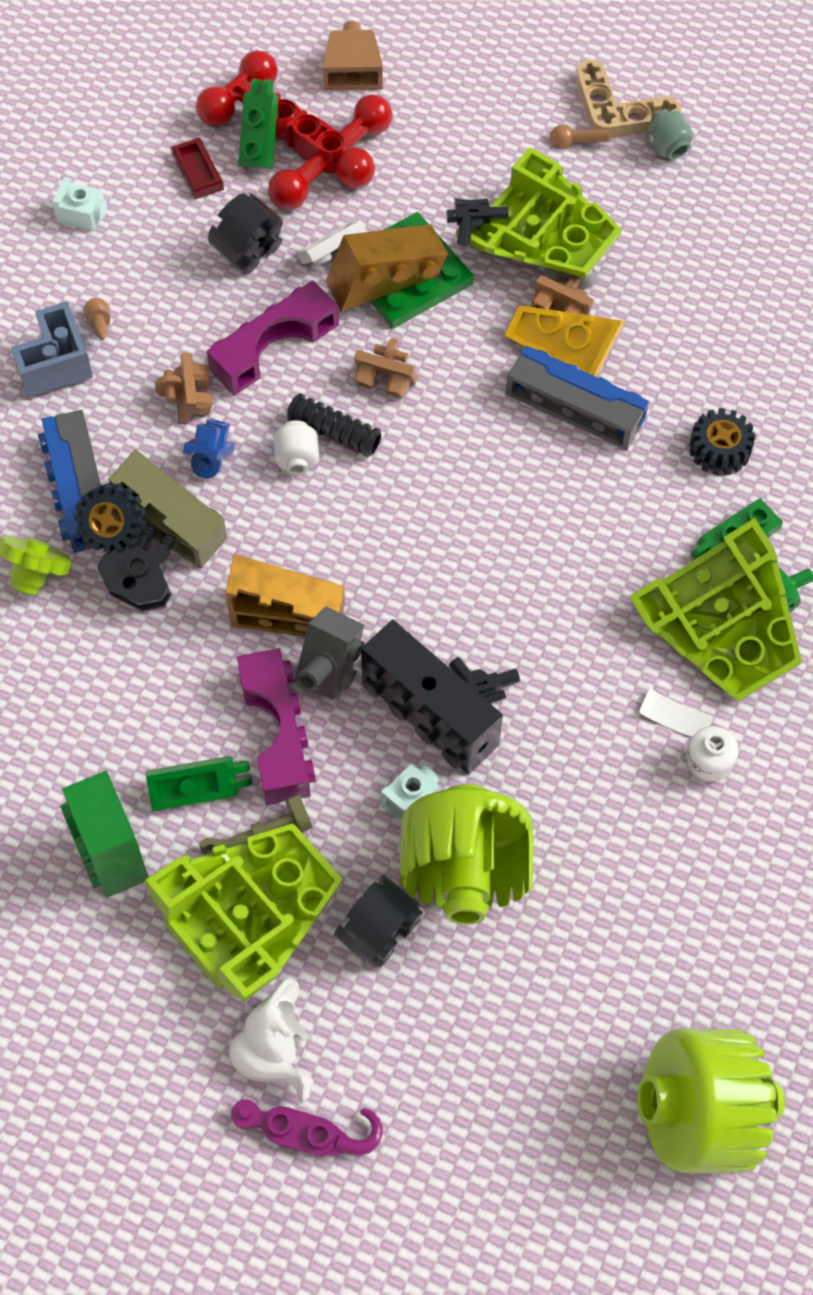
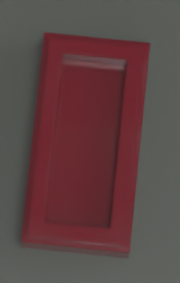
[170,137,224,200]

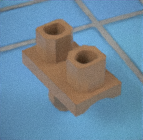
[531,275,594,315]
[354,338,418,399]
[155,352,213,424]

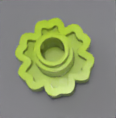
[0,536,72,595]

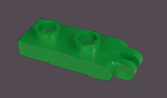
[238,79,278,169]
[691,498,783,559]
[146,756,253,811]

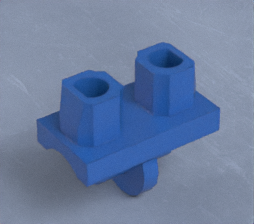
[183,419,235,479]

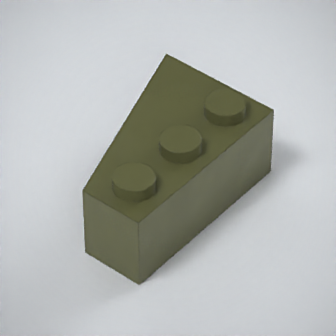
[108,449,227,569]

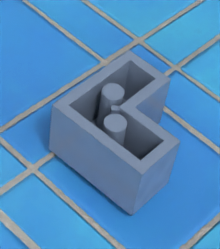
[11,301,93,398]

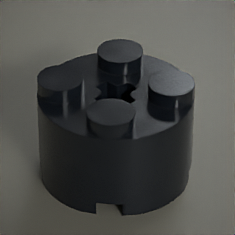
[208,193,283,274]
[333,874,423,968]

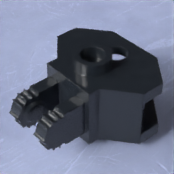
[97,525,176,612]

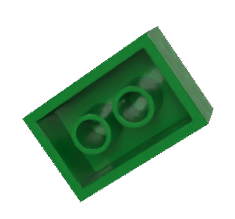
[59,770,149,898]

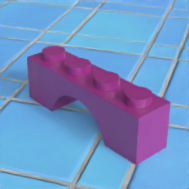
[207,280,339,396]
[236,648,316,806]

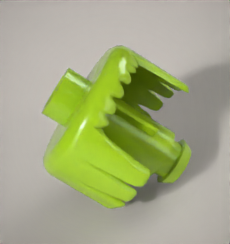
[399,784,533,925]
[637,1028,785,1174]

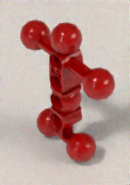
[195,50,393,211]

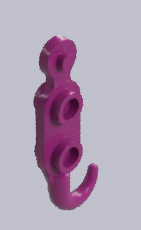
[231,1099,383,1157]

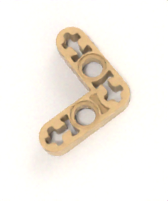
[576,60,681,138]

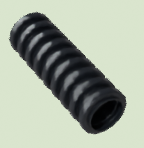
[287,393,382,457]

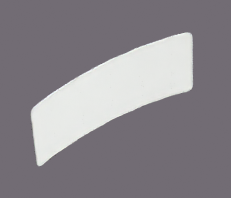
[639,689,714,737]

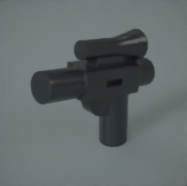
[446,197,509,246]
[449,657,520,703]

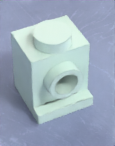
[52,177,107,231]
[381,763,440,822]

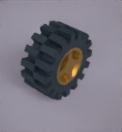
[689,408,755,475]
[74,483,146,552]

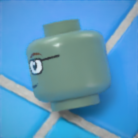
[646,109,694,160]

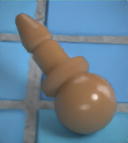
[83,298,110,340]

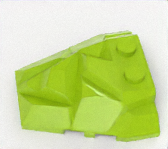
[456,147,622,278]
[629,518,802,702]
[145,823,343,1002]

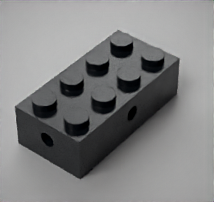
[361,619,503,775]

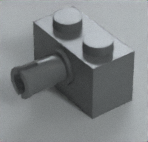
[294,606,365,700]

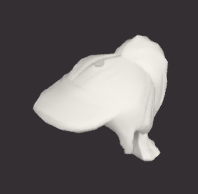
[229,977,314,1103]

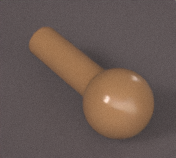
[550,124,610,149]

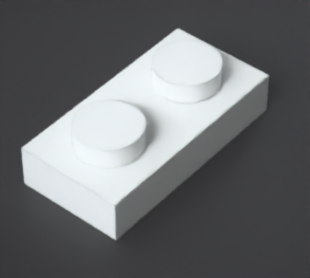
[296,220,367,266]

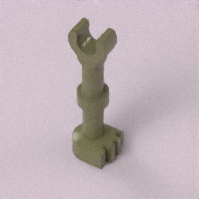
[199,795,313,853]

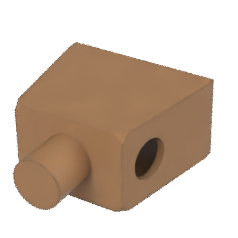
[323,21,383,90]

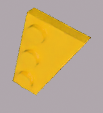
[504,305,625,377]

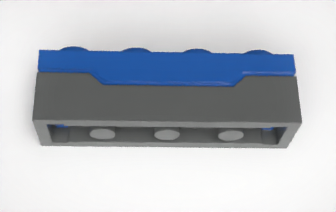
[506,345,649,450]
[38,410,101,553]

